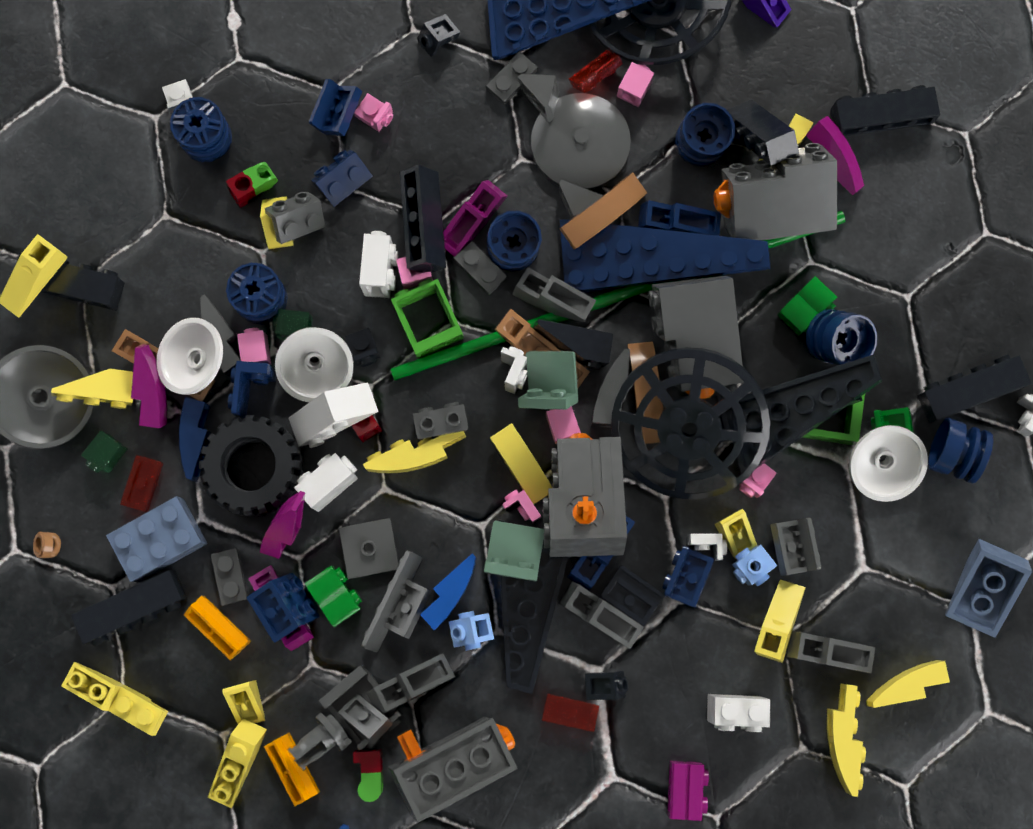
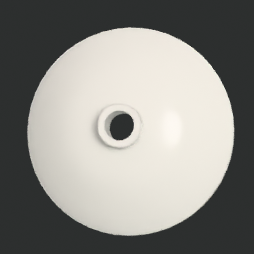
[157,318,223,395]
[275,328,353,402]
[849,425,928,502]

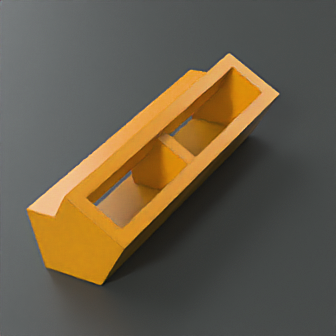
[184,595,251,660]
[264,732,320,806]

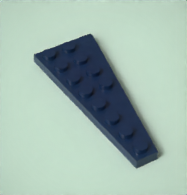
[488,0,650,60]
[560,219,771,292]

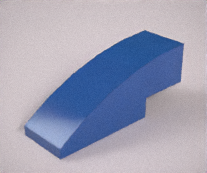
[420,553,477,630]

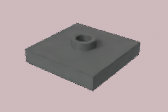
[339,518,399,579]

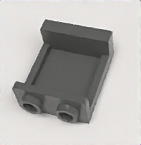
[319,664,403,750]

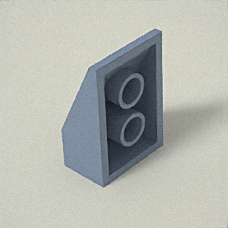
[945,539,1032,638]

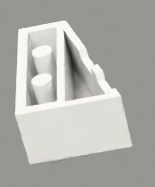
[289,382,378,448]

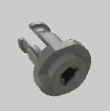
[287,713,352,771]

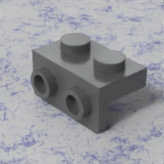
[265,192,325,244]
[413,402,468,439]
[770,517,821,576]

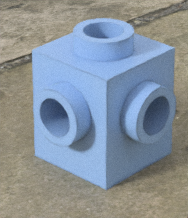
[732,545,777,586]
[449,611,494,651]

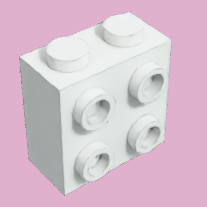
[359,231,398,298]
[294,453,358,512]
[707,694,770,732]

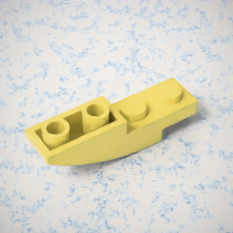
[363,431,466,473]
[62,662,168,736]
[827,683,866,797]

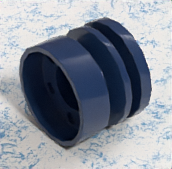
[170,97,232,162]
[675,103,735,166]
[487,211,542,272]
[226,262,288,325]
[806,309,877,365]
[928,418,994,484]

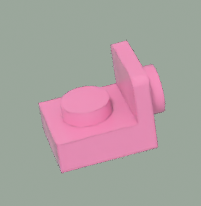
[354,93,393,132]
[739,463,777,498]
[502,489,541,523]

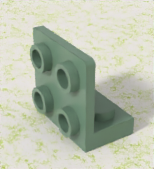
[518,351,579,410]
[484,521,544,581]

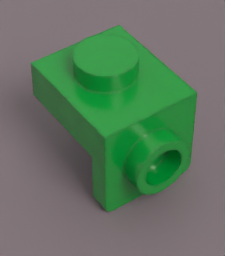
[871,407,913,432]

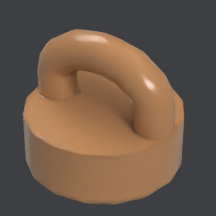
[33,532,61,558]

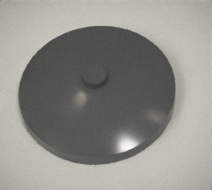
[531,93,631,191]
[0,345,93,449]

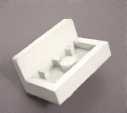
[501,346,528,394]

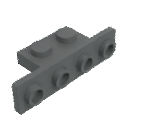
[361,550,432,653]

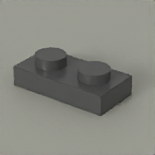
[486,51,538,105]
[454,241,507,295]
[211,548,248,606]
[338,693,393,744]

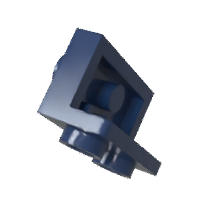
[309,79,363,136]
[311,150,373,207]
[662,546,715,609]

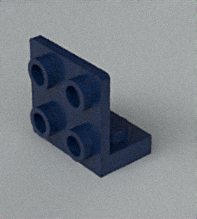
[228,361,277,419]
[246,573,320,643]

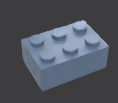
[106,496,208,582]

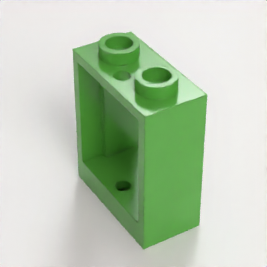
[391,279,464,359]
[802,394,865,445]

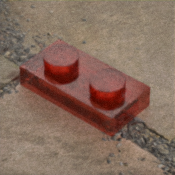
[569,50,623,93]
[120,455,163,512]
[542,693,600,732]

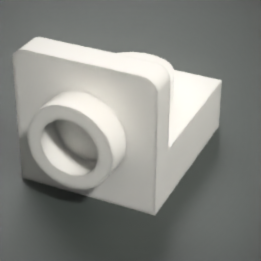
[162,79,193,114]
[1017,394,1033,437]
[687,534,727,561]

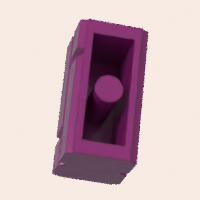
[667,761,709,821]

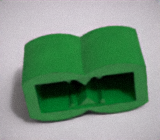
[777,276,837,336]
[304,566,363,627]

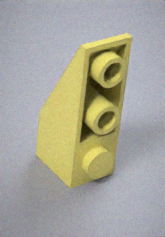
[0,234,68,317]
[51,369,133,409]
[754,580,806,663]
[208,718,267,808]

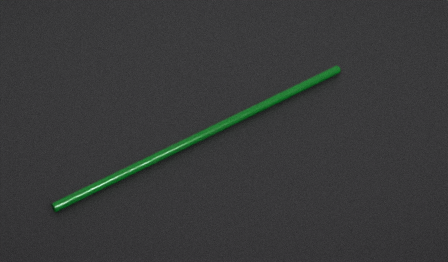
[390,211,845,381]

